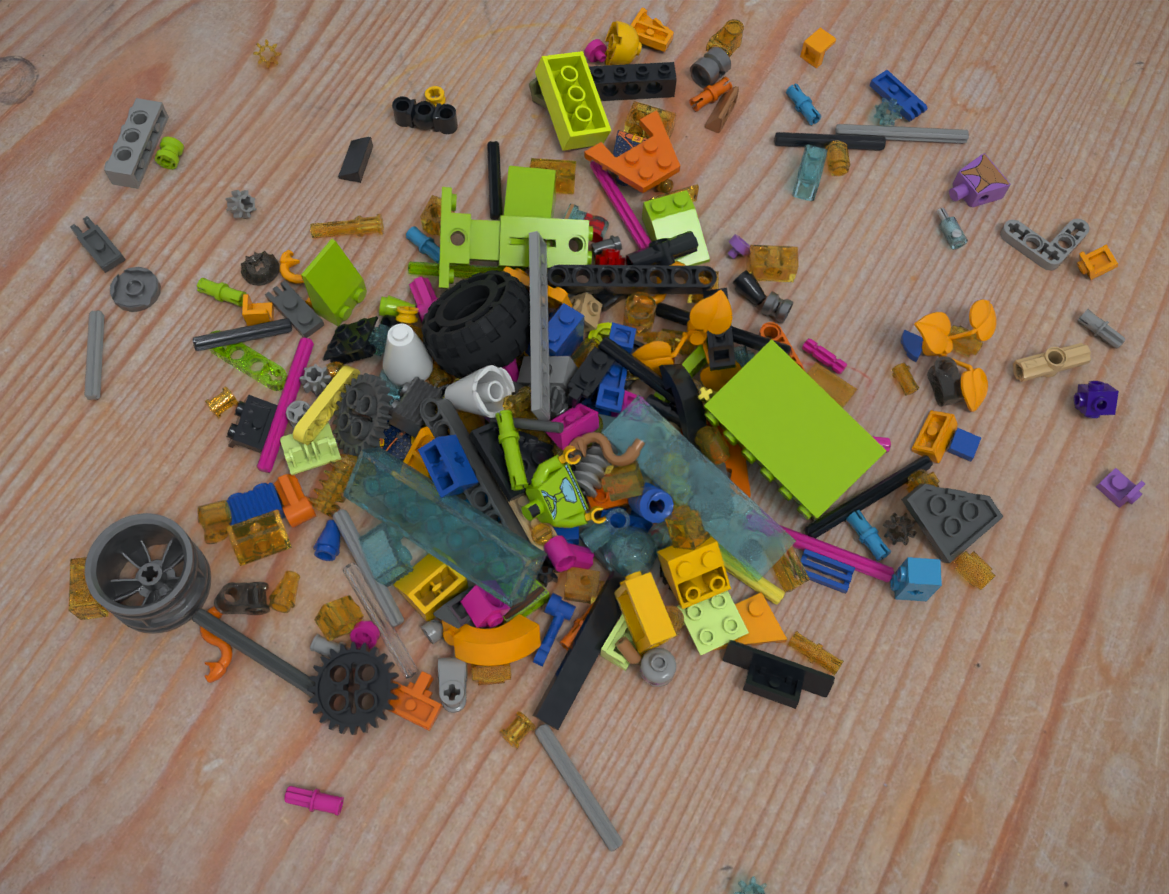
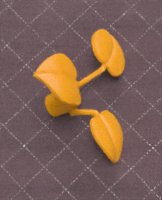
[631,290,742,392]
[914,299,996,412]

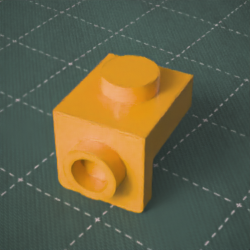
[1077,244,1118,280]

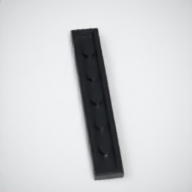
[532,571,626,730]

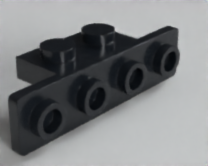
[723,640,835,709]

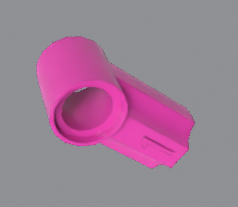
[409,277,438,323]
[544,535,594,572]

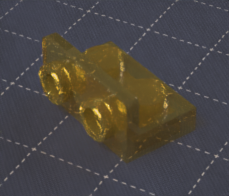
[530,158,576,194]

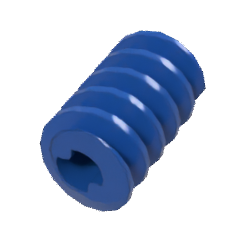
[628,482,674,523]

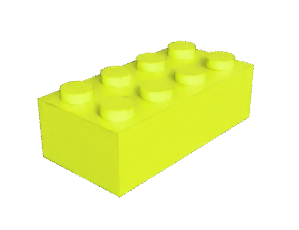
[535,51,611,151]

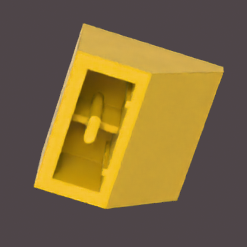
[657,532,731,610]
[393,550,468,622]

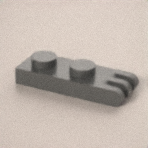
[265,281,324,338]

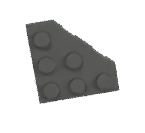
[901,484,1003,563]

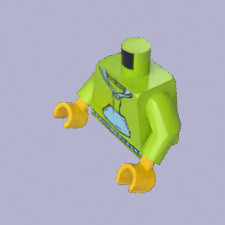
[521,445,606,528]

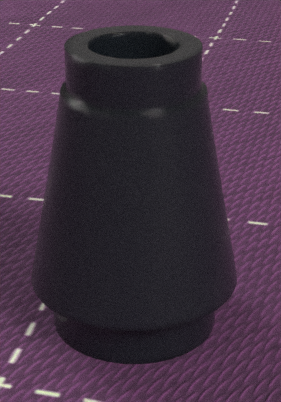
[733,270,767,306]

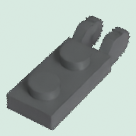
[70,216,125,273]

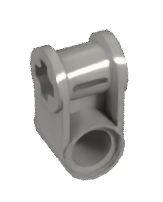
[438,657,468,713]

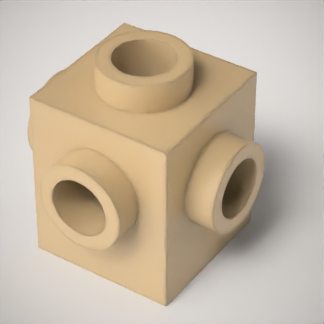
[569,292,602,333]

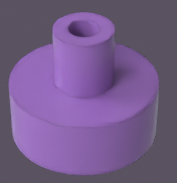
[728,234,752,259]

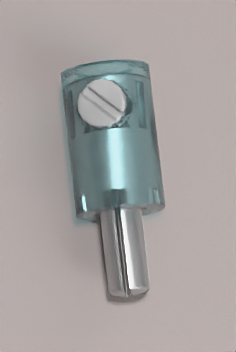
[937,208,968,250]

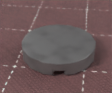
[110,267,161,312]

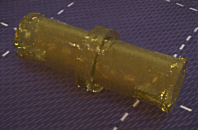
[787,631,844,676]

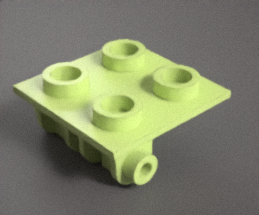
[280,422,341,475]
[676,591,749,656]

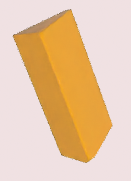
[911,410,958,463]

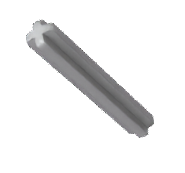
[84,310,104,400]

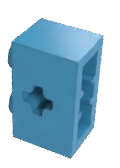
[890,557,942,602]

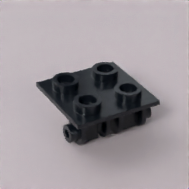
[323,316,378,366]

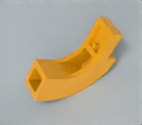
[442,614,541,666]

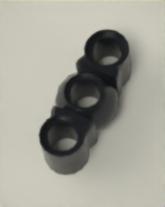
[392,96,458,134]

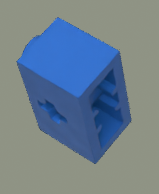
[418,435,478,498]

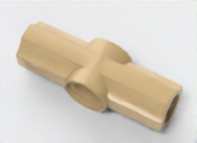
[1013,343,1091,382]

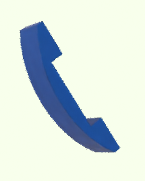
[595,322,636,414]

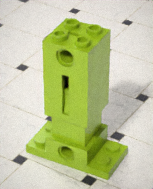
[439,187,593,289]

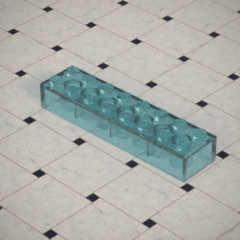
[602,395,796,582]
[343,447,547,607]

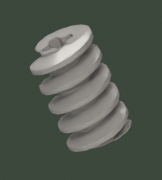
[573,442,618,498]

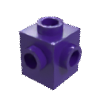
[1074,381,1119,418]

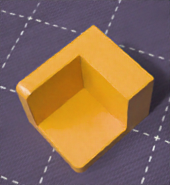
[800,27,836,69]
[242,294,274,326]

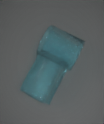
[579,508,630,553]

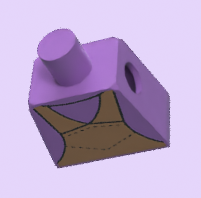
[949,153,1011,208]

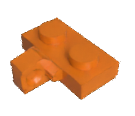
[386,671,443,731]

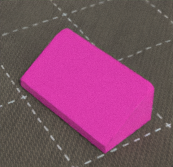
[545,403,599,450]

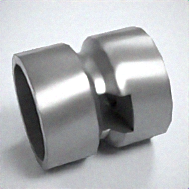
[690,47,731,88]

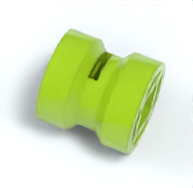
[155,136,184,169]

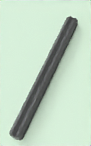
[192,608,315,698]

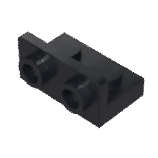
[226,394,278,453]

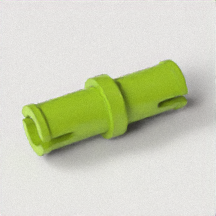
[197,278,247,307]

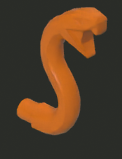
[200,601,233,683]

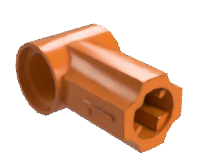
[274,474,317,528]

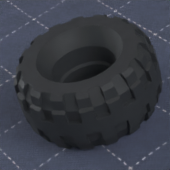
[421,270,530,379]

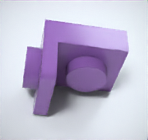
[1096,468,1145,508]

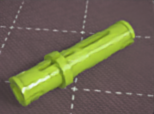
[495,410,529,491]

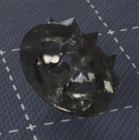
[240,250,280,285]

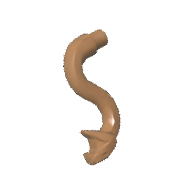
[569,432,645,466]

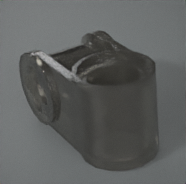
[927,356,965,407]
[214,582,270,615]

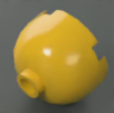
[604,21,642,65]

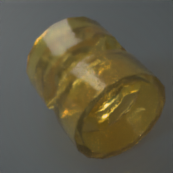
[623,292,656,337]

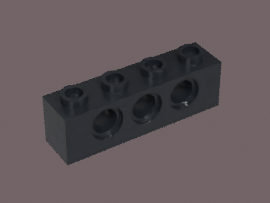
[588,62,677,101]

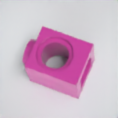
[461,583,511,628]

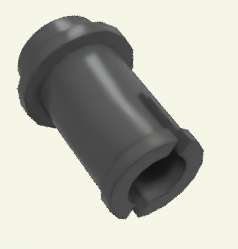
[591,235,622,258]

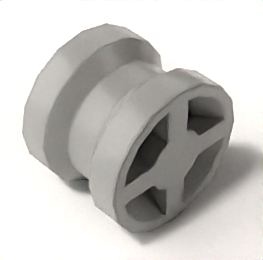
[286,400,310,429]

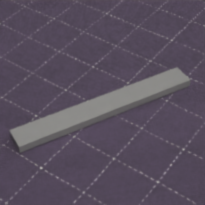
[529,231,550,421]

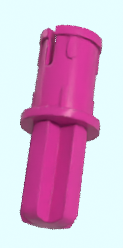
[284,786,344,816]

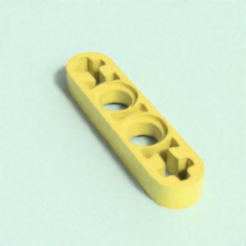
[293,365,360,445]

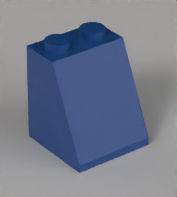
[518,303,585,360]

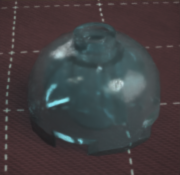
[602,526,657,577]

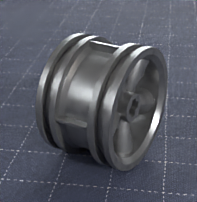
[85,513,211,634]

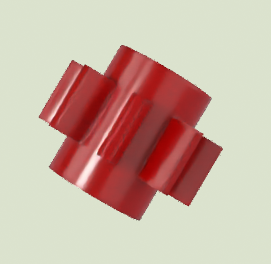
[595,248,625,265]

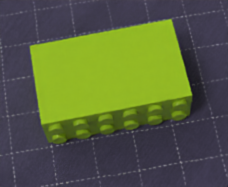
[704,339,886,520]

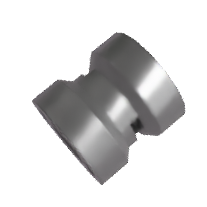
[761,291,794,323]

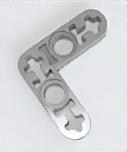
[1000,219,1089,271]

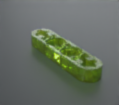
[209,330,288,391]

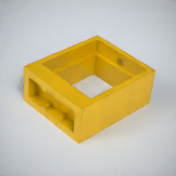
[614,571,676,654]

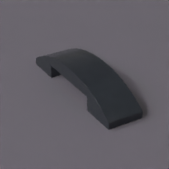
[703,288,736,371]
[659,364,708,464]

